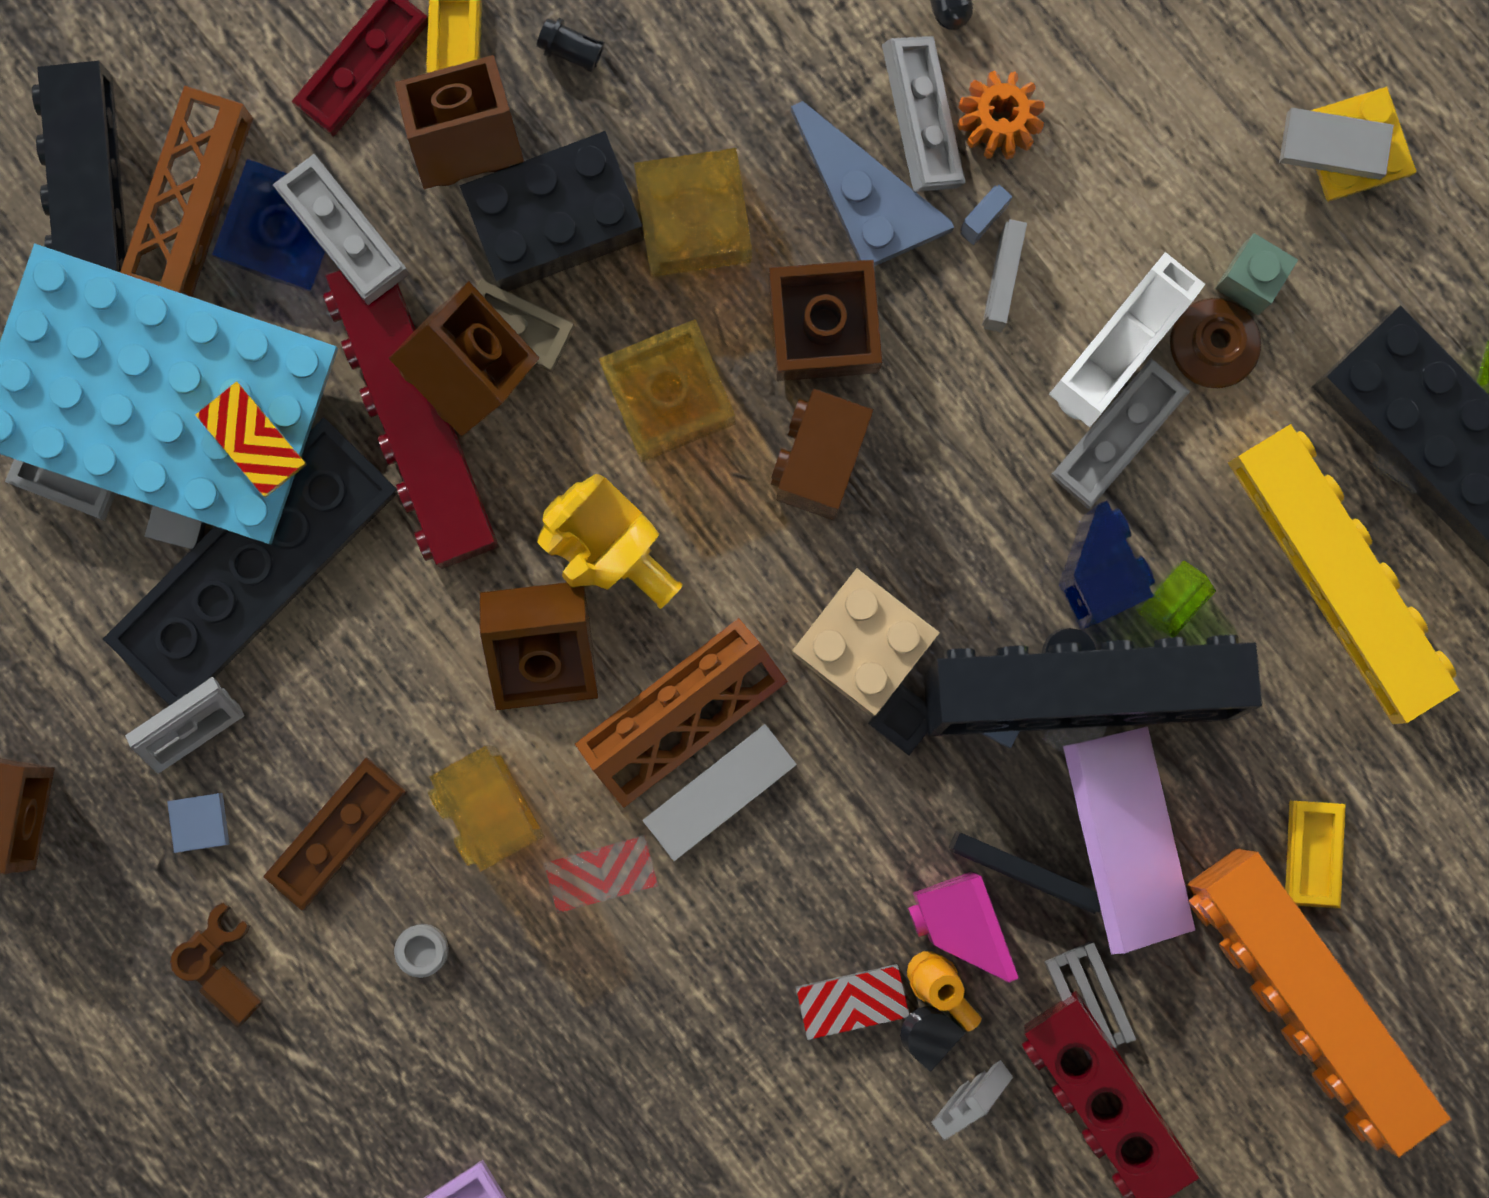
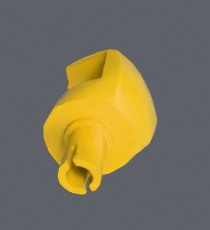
[537,474,683,609]

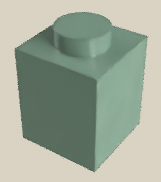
[1215,233,1298,315]

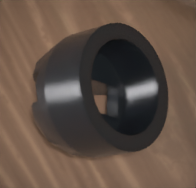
[930,0,973,30]

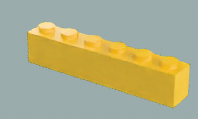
[1228,424,1460,724]

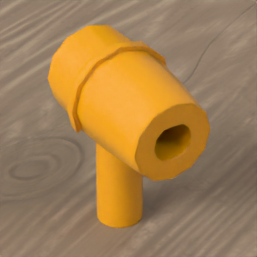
[907,951,982,1032]

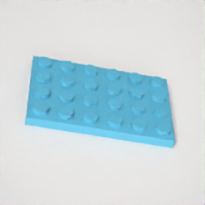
[0,243,338,545]

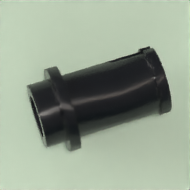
[536,18,605,73]

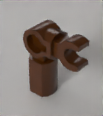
[170,903,263,1027]

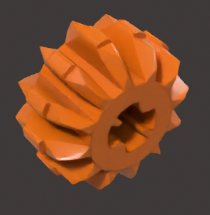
[958,70,1045,160]

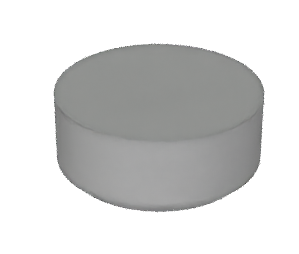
[394,924,449,978]

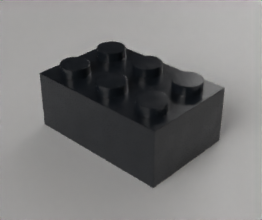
[459,131,645,292]

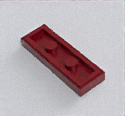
[291,0,428,137]

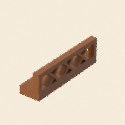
[120,85,253,297]
[575,618,788,808]

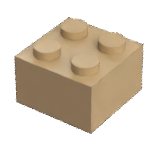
[791,568,940,717]

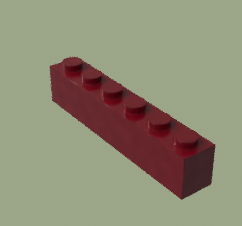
[323,270,500,569]

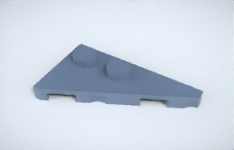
[791,101,954,266]

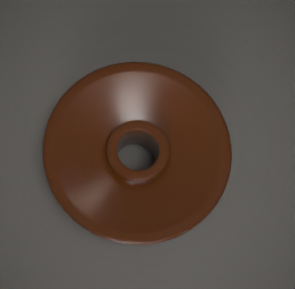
[1170,298,1261,388]

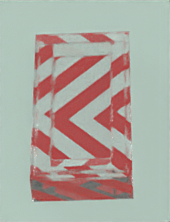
[544,835,658,913]

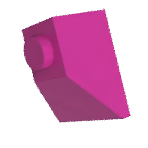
[908,872,1019,982]

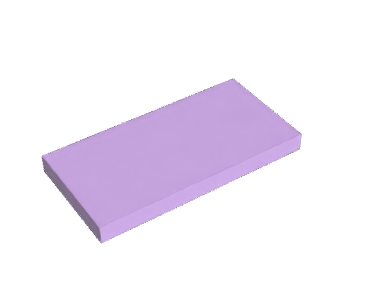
[1063,727,1195,955]

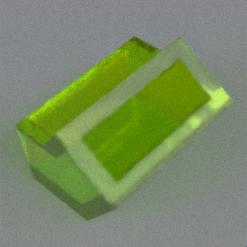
[1136,560,1216,638]

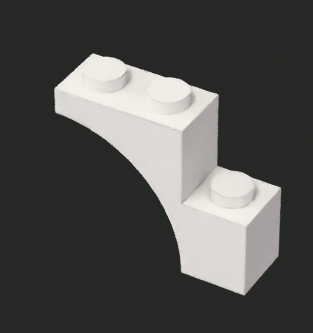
[1049,252,1206,427]

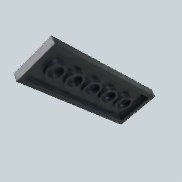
[103,417,398,706]

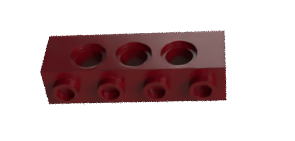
[1022,991,1199,1198]

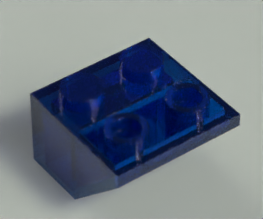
[1059,500,1155,630]

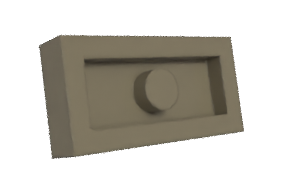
[477,279,575,373]

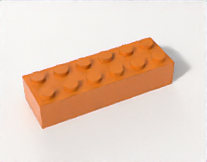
[1186,849,1451,1157]

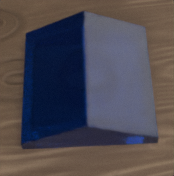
[212,159,326,292]

